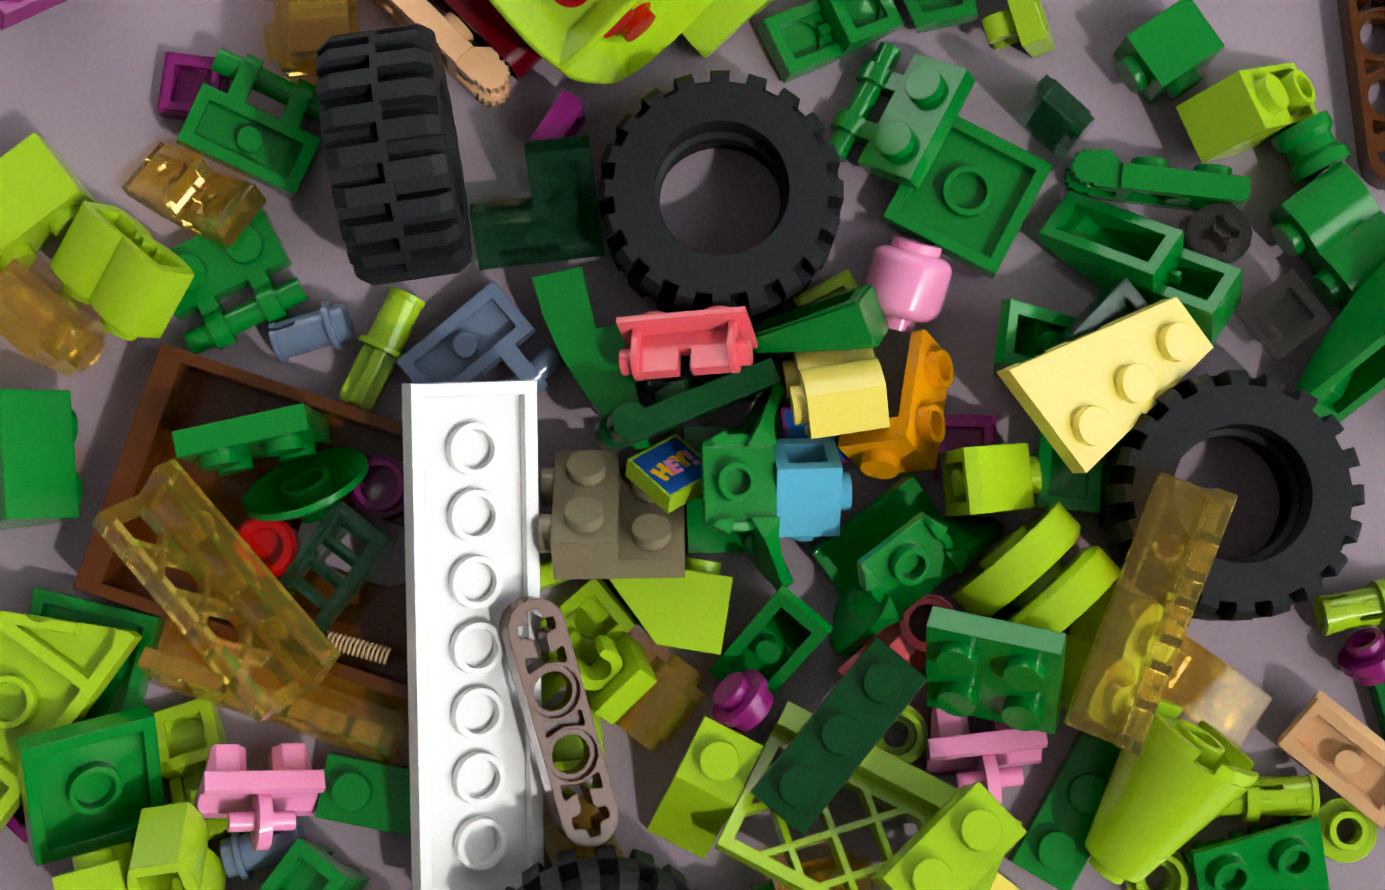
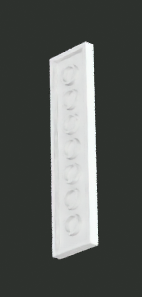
[402,380,544,890]

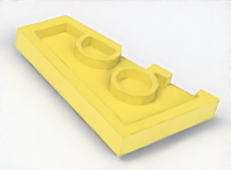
[996,297,1214,474]

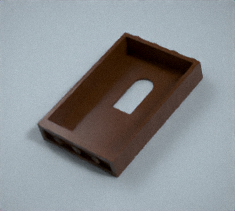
[73,343,408,700]

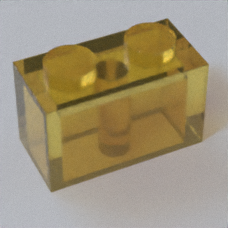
[0,259,109,377]

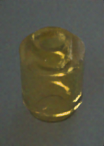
[615,653,706,753]

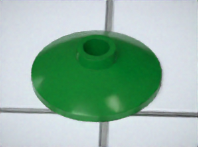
[243,447,369,523]

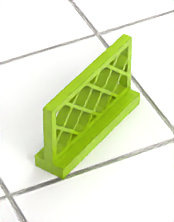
[714,701,1023,890]

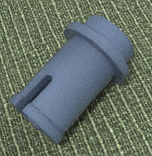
[268,300,355,362]
[220,817,306,881]

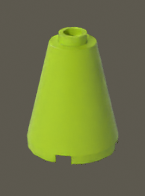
[1085,695,1259,885]

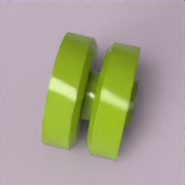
[951,502,1121,632]

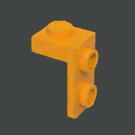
[838,329,954,479]

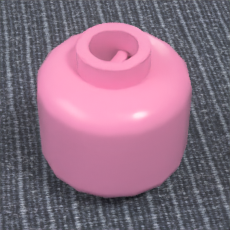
[864,236,952,333]

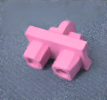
[923,708,1048,804]
[194,743,326,851]

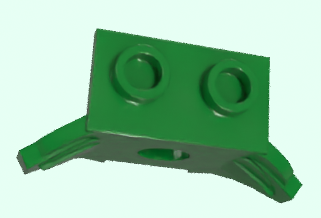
[681,383,794,590]
[810,472,1004,657]

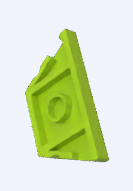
[0,610,143,832]

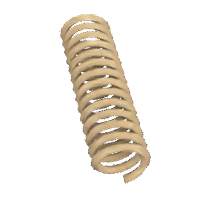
[324,630,392,665]

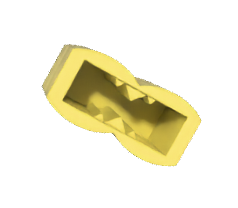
[781,348,890,439]

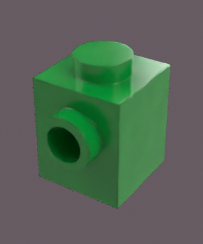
[1113,0,1225,104]

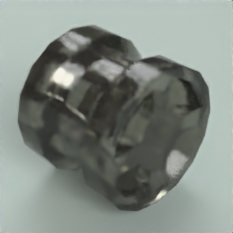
[1180,202,1252,265]

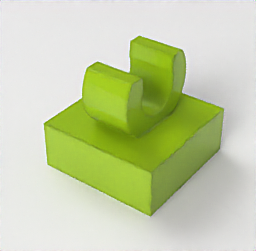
[981,0,1056,58]
[576,632,657,725]

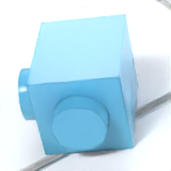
[774,437,852,541]

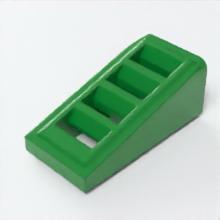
[753,283,889,353]

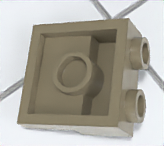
[538,450,685,580]

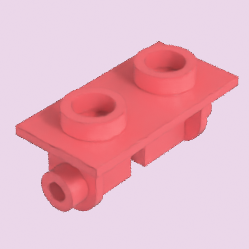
[616,305,758,381]

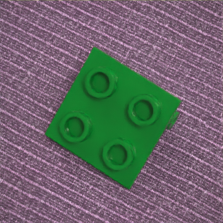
[1182,816,1330,890]

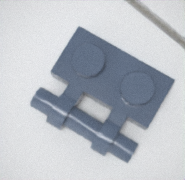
[396,280,564,394]

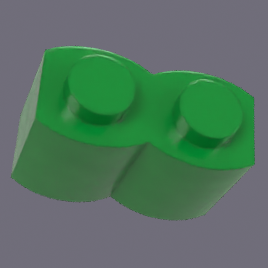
[1269,160,1385,310]

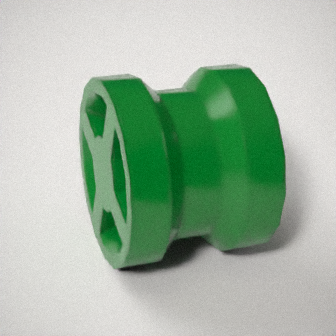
[1270,110,1351,186]

